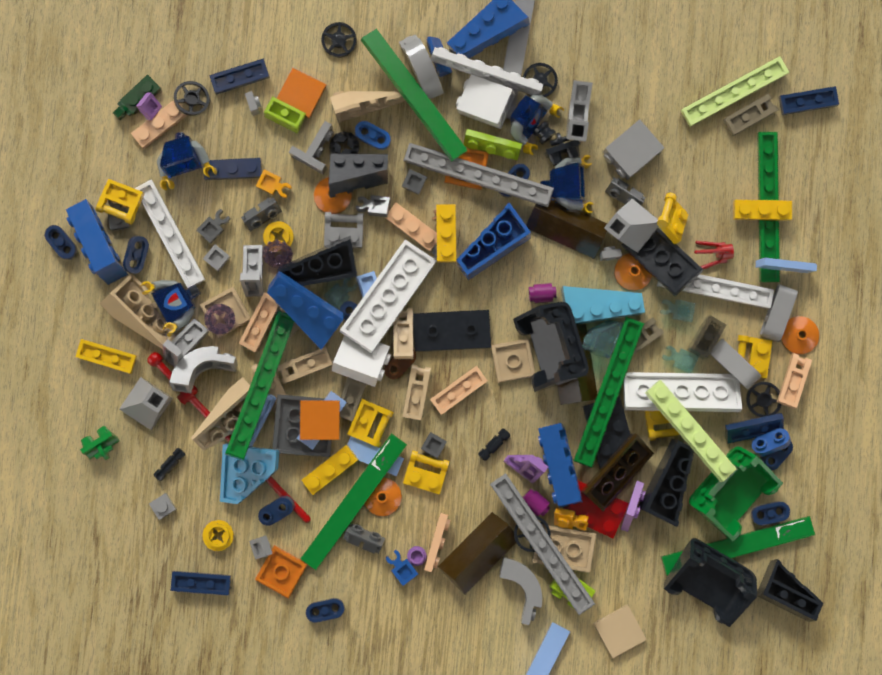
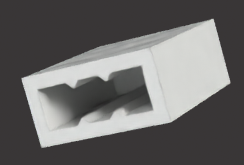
[456,74,516,129]
[332,335,391,387]

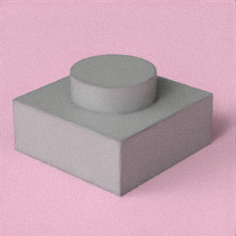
[245,91,262,116]
[203,244,231,272]
[599,246,622,261]
[149,493,177,520]
[249,535,272,559]

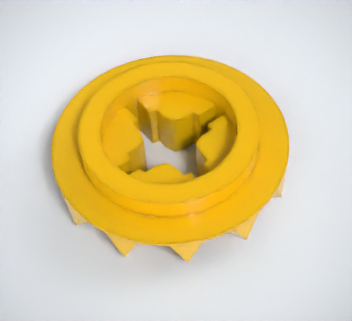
[263,221,294,252]
[202,520,234,551]

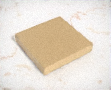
[200,287,251,338]
[491,338,535,383]
[593,605,647,658]

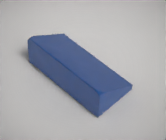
[426,36,452,77]

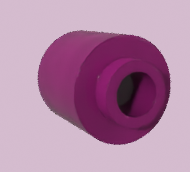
[528,283,557,303]
[523,489,550,517]

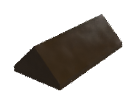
[526,198,608,259]
[557,324,597,405]
[581,433,654,511]
[438,512,519,595]

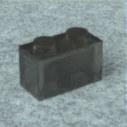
[687,315,727,359]

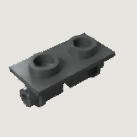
[605,177,646,205]
[241,197,282,232]
[343,523,385,554]

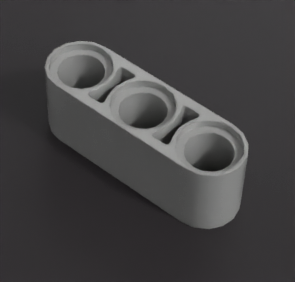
[760,284,798,342]
[709,339,762,390]

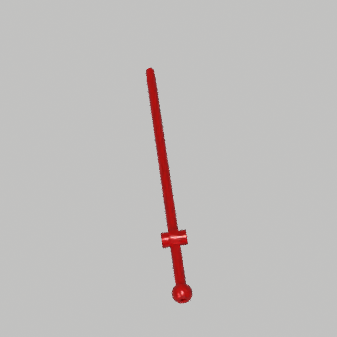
[147,352,311,523]

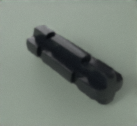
[478,428,510,461]
[153,448,185,481]

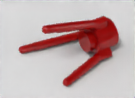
[694,241,734,269]

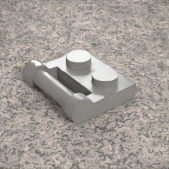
[324,212,364,248]

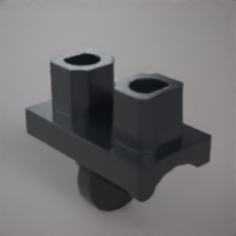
[545,133,580,166]

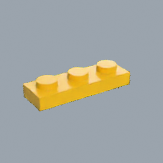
[733,199,792,221]
[436,204,456,263]
[75,339,137,374]
[301,444,359,495]

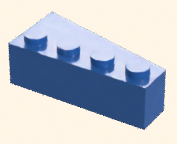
[447,0,530,59]
[66,199,128,285]
[457,202,531,280]
[267,271,343,350]
[538,423,583,507]

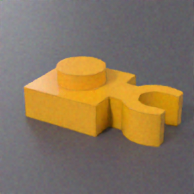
[256,169,292,198]
[554,507,588,531]

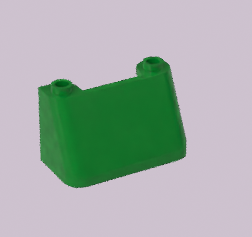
[689,446,783,541]

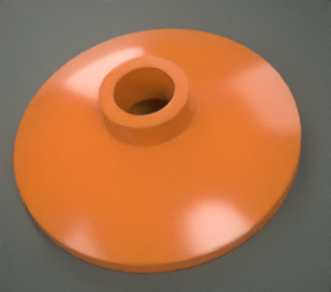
[314,177,352,214]
[614,253,652,291]
[781,316,819,354]
[364,477,402,516]

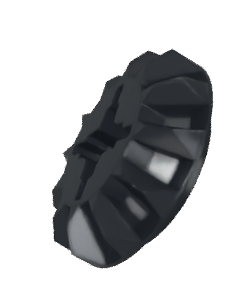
[329,131,360,154]

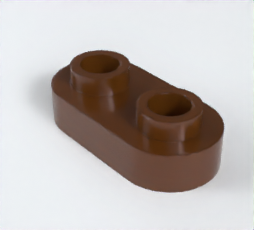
[384,349,416,380]

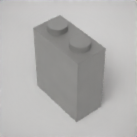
[603,119,664,181]

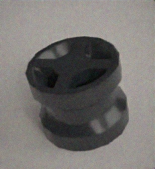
[532,121,556,145]

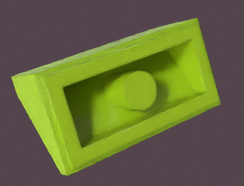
[264,96,306,133]

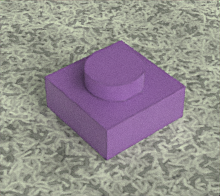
[136,93,162,120]

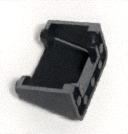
[513,302,589,392]
[664,538,757,627]

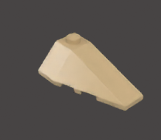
[330,91,406,123]
[99,273,175,349]
[191,377,272,451]

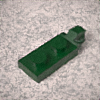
[113,74,162,121]

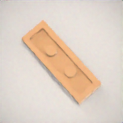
[131,100,187,149]
[385,203,437,252]
[239,292,280,352]
[430,366,488,415]
[424,512,451,572]

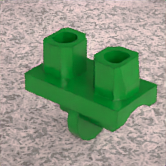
[80,426,120,460]

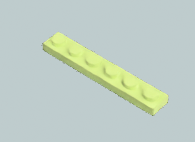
[681,56,789,127]
[645,380,736,482]

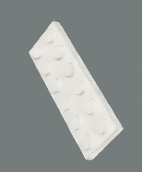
[340,240,437,353]
[623,372,742,412]

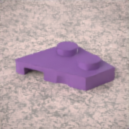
[503,455,548,484]
[621,481,646,532]

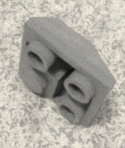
[604,199,659,253]
[119,377,173,430]

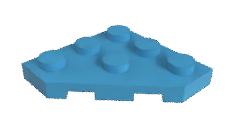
[220,443,279,504]

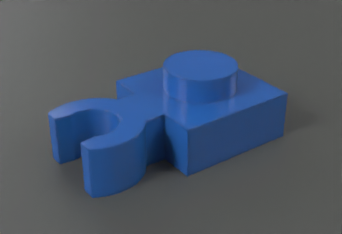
[386,549,419,586]

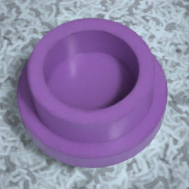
[407,546,427,566]

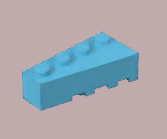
[561,286,645,325]

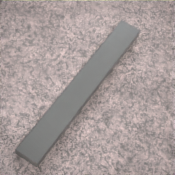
[503,0,535,120]
[403,143,554,207]
[490,473,595,615]

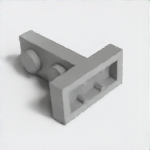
[289,121,334,175]
[240,245,264,297]
[163,318,209,368]

